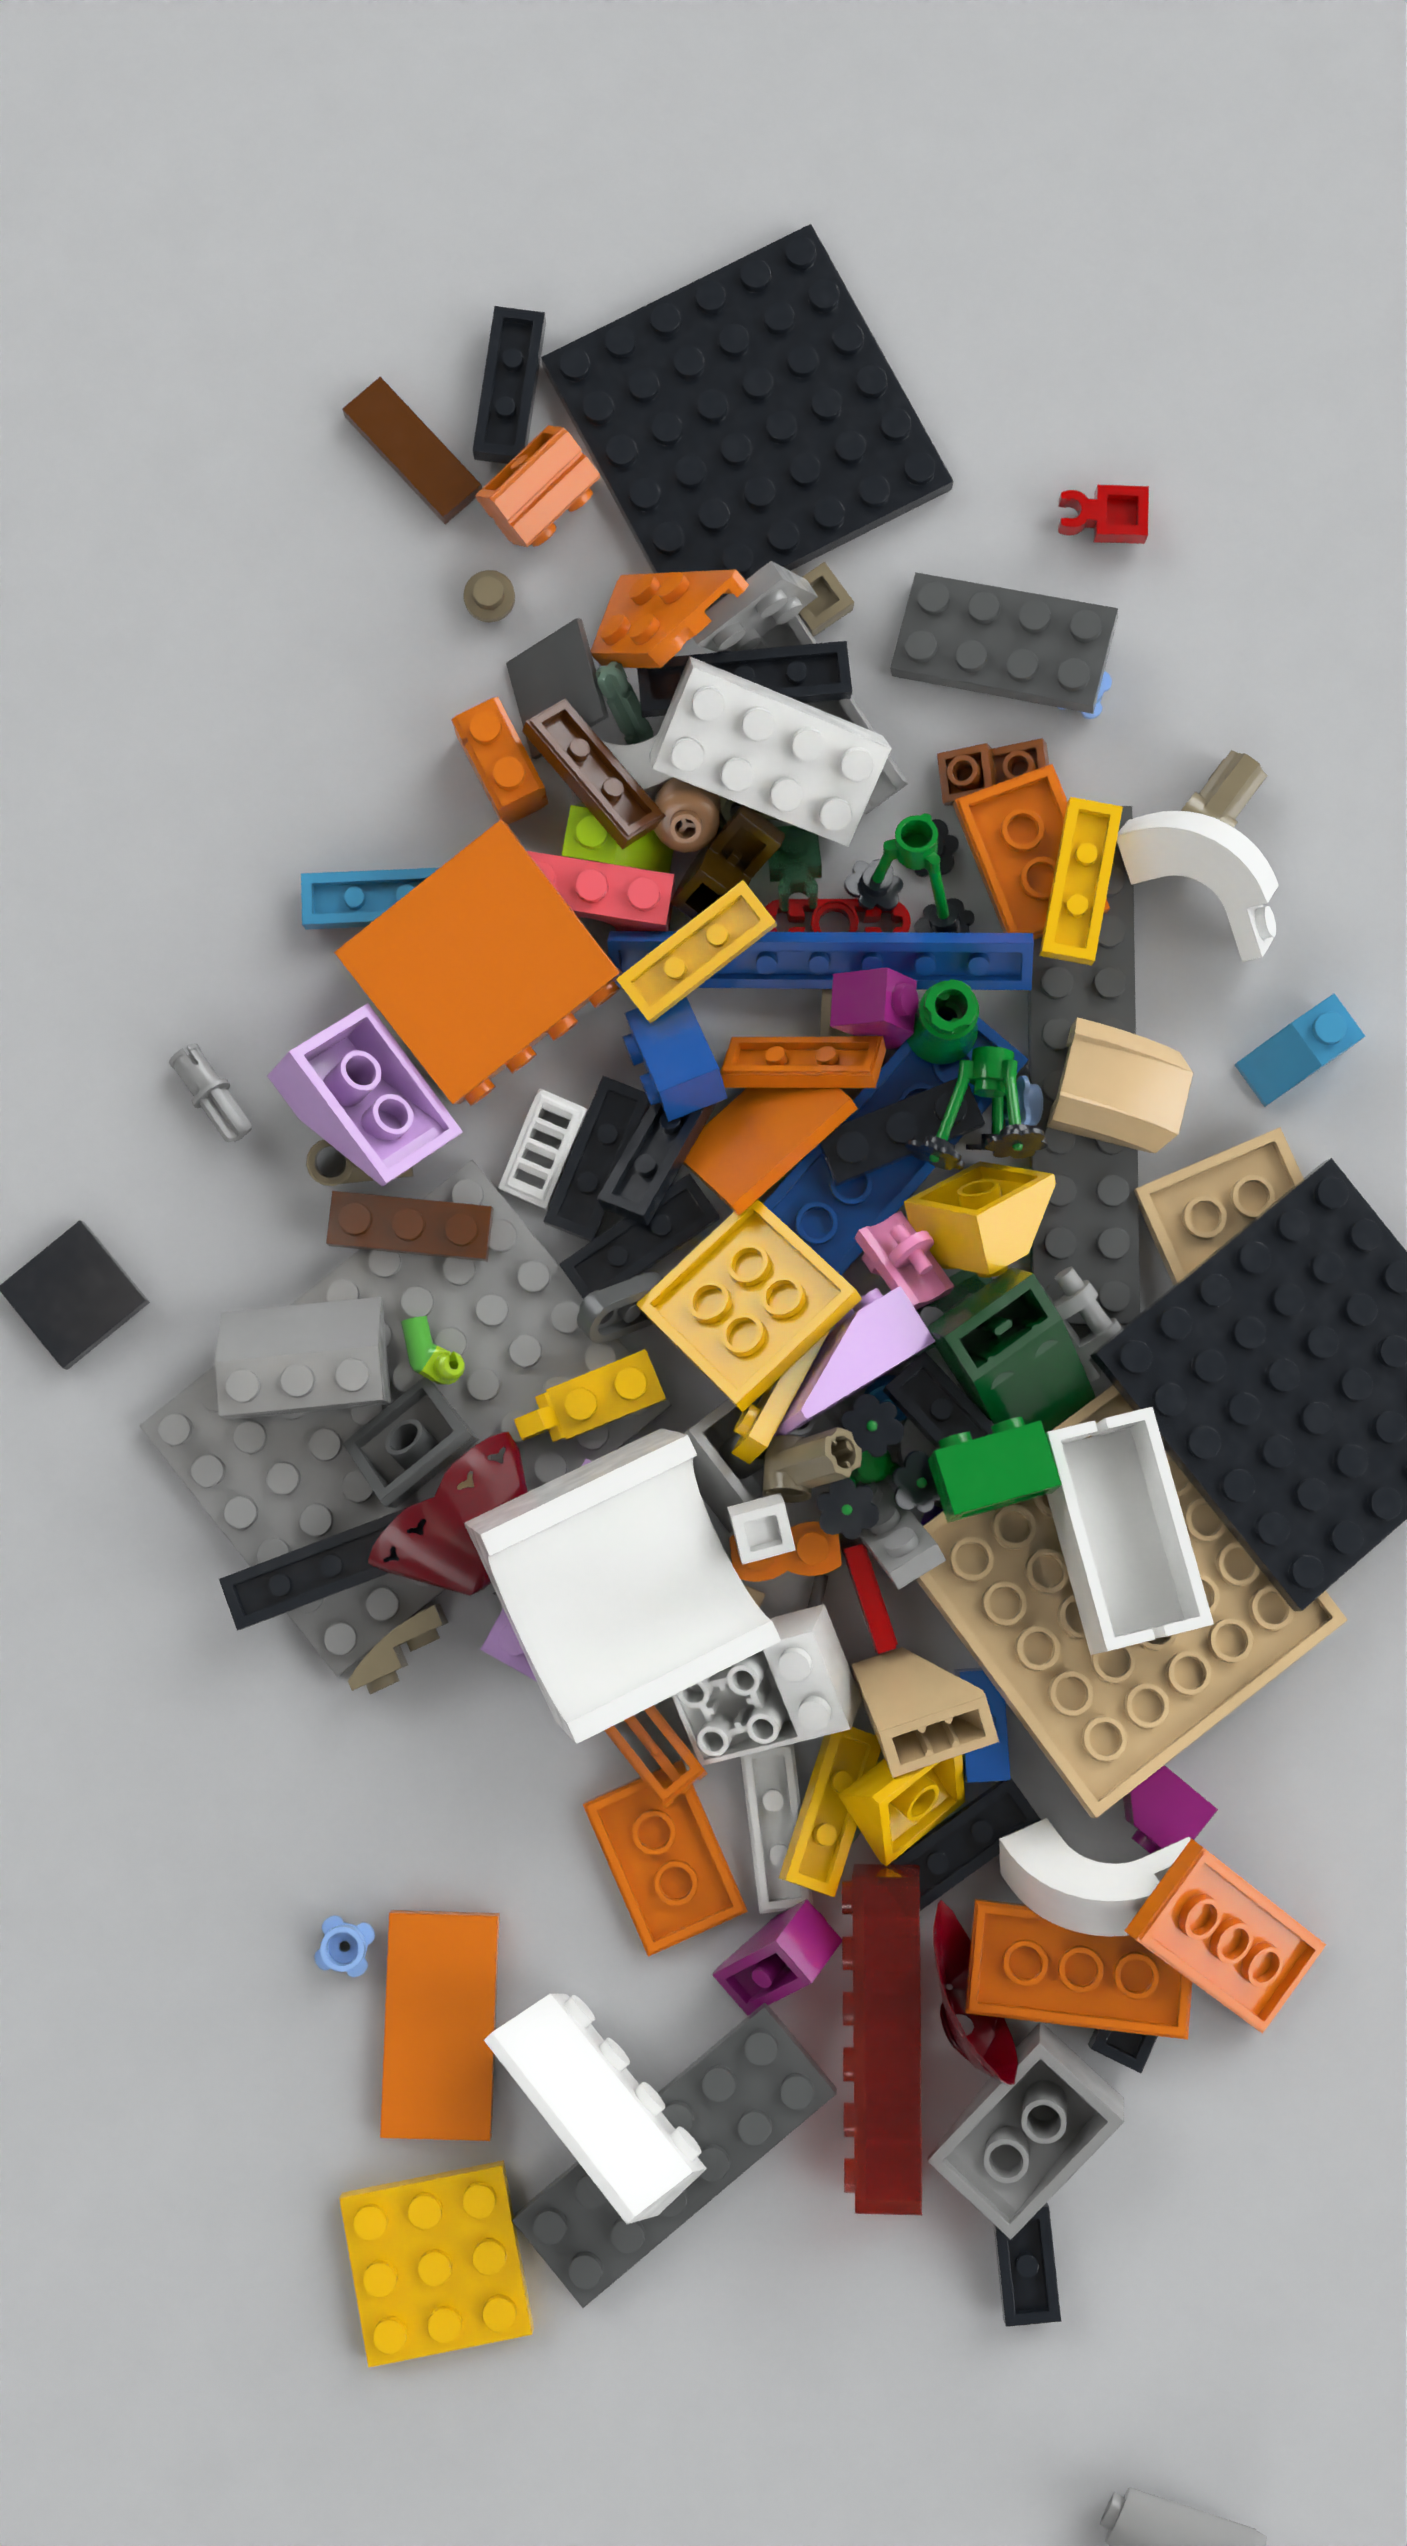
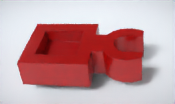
[1058,485,1149,544]

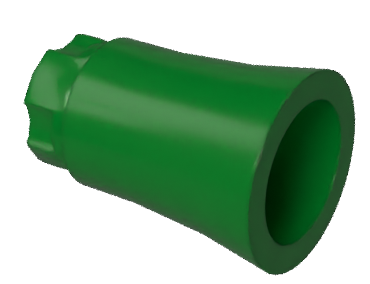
[907,979,979,1065]

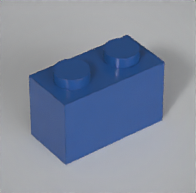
[622,997,727,1122]

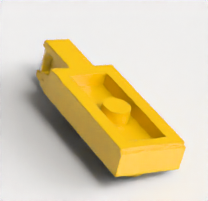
[513,1349,666,1442]

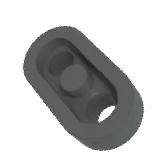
[577,1272,663,1344]

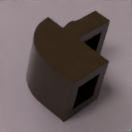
[670,805,786,919]

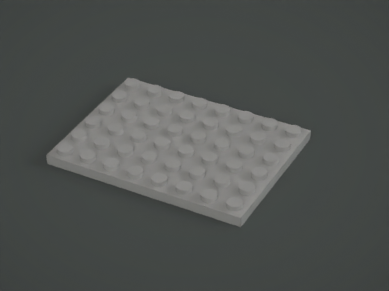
[139,1159,672,1677]

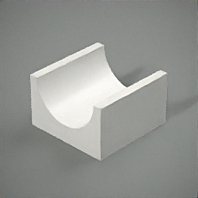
[464,1428,781,1744]

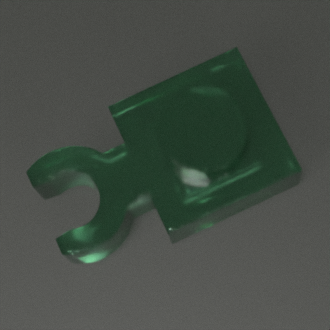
[767,825,822,911]

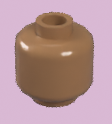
[654,778,721,853]

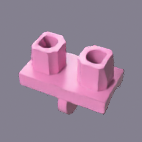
[855,1211,954,1310]

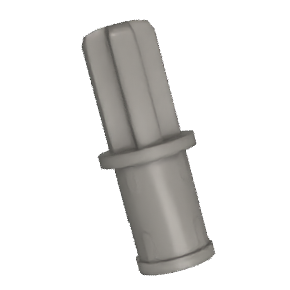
[169,1044,252,1143]

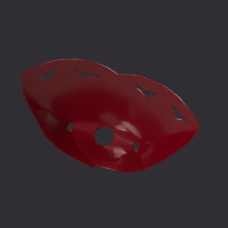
[368,1432,528,1596]
[933,1900,1018,2085]

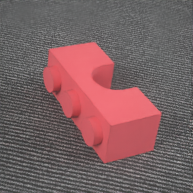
[527,851,676,931]

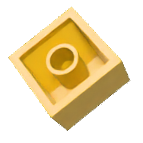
[904,1161,1056,1278]

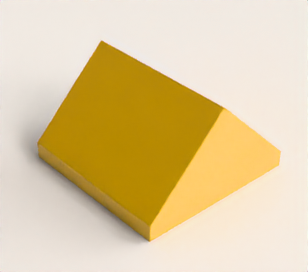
[838,1755,965,1866]

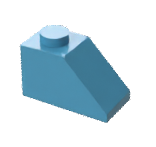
[1234,993,1365,1107]

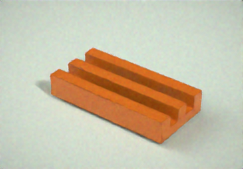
[604,1705,708,1809]

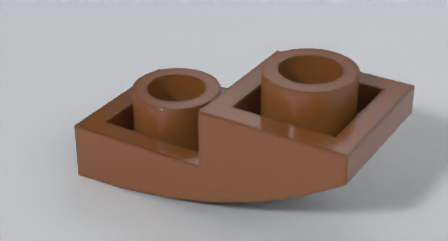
[937,738,1049,806]

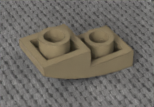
[348,1604,448,1694]

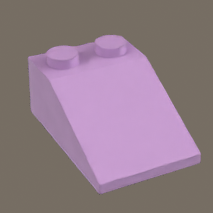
[267,1003,463,1187]
[774,1286,935,1436]

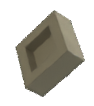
[798,562,854,637]

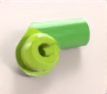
[401,1316,465,1385]

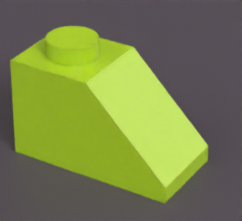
[561,805,674,873]

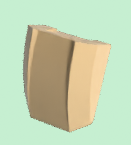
[1047,1017,1193,1153]

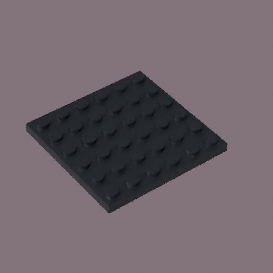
[541,224,954,612]
[1090,1158,1407,1611]

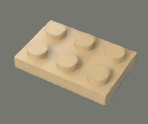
[1134,1127,1304,1285]

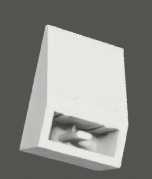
[672,1604,862,1766]

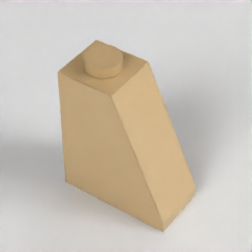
[851,1647,999,1778]

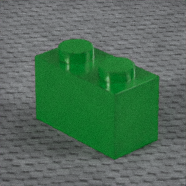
[928,1417,1062,1523]

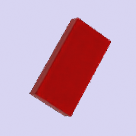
[841,1544,898,1654]

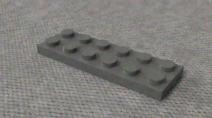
[512,2003,837,2308]

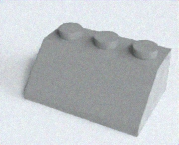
[214,1297,392,1420]

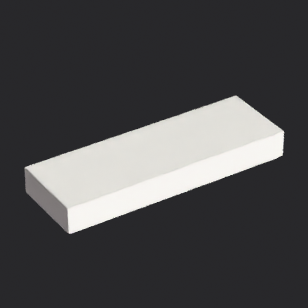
[740,1744,813,1914]

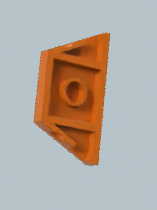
[591,569,749,668]

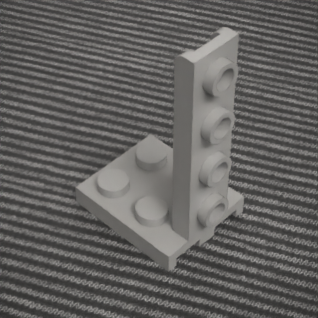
[693,561,908,814]

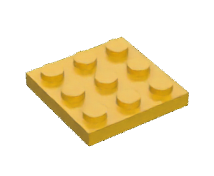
[636,1199,862,1412]
[339,2160,534,2368]

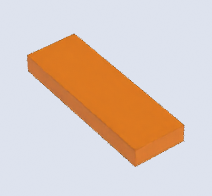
[720,1036,886,1088]

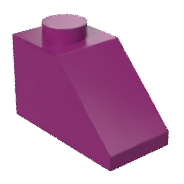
[830,968,919,1050]
[1123,1765,1218,1854]
[712,1899,843,2016]

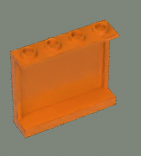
[334,819,623,1106]

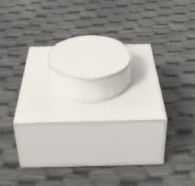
[727,1493,796,1565]

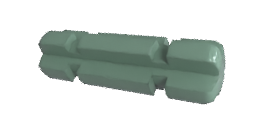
[595,661,654,745]

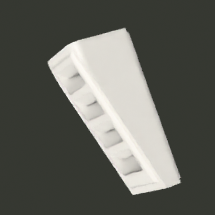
[498,1089,588,1210]

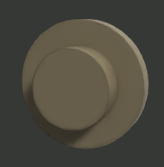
[463,570,515,622]

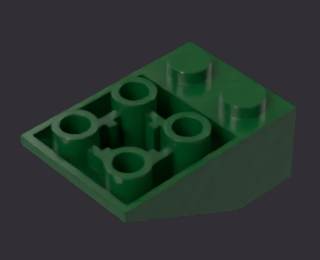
[927,1267,1096,1433]

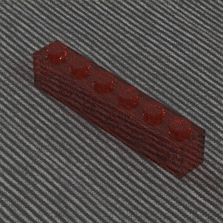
[842,1864,923,2216]

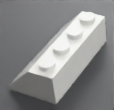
[484,1993,707,2224]

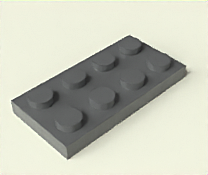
[890,572,1118,714]

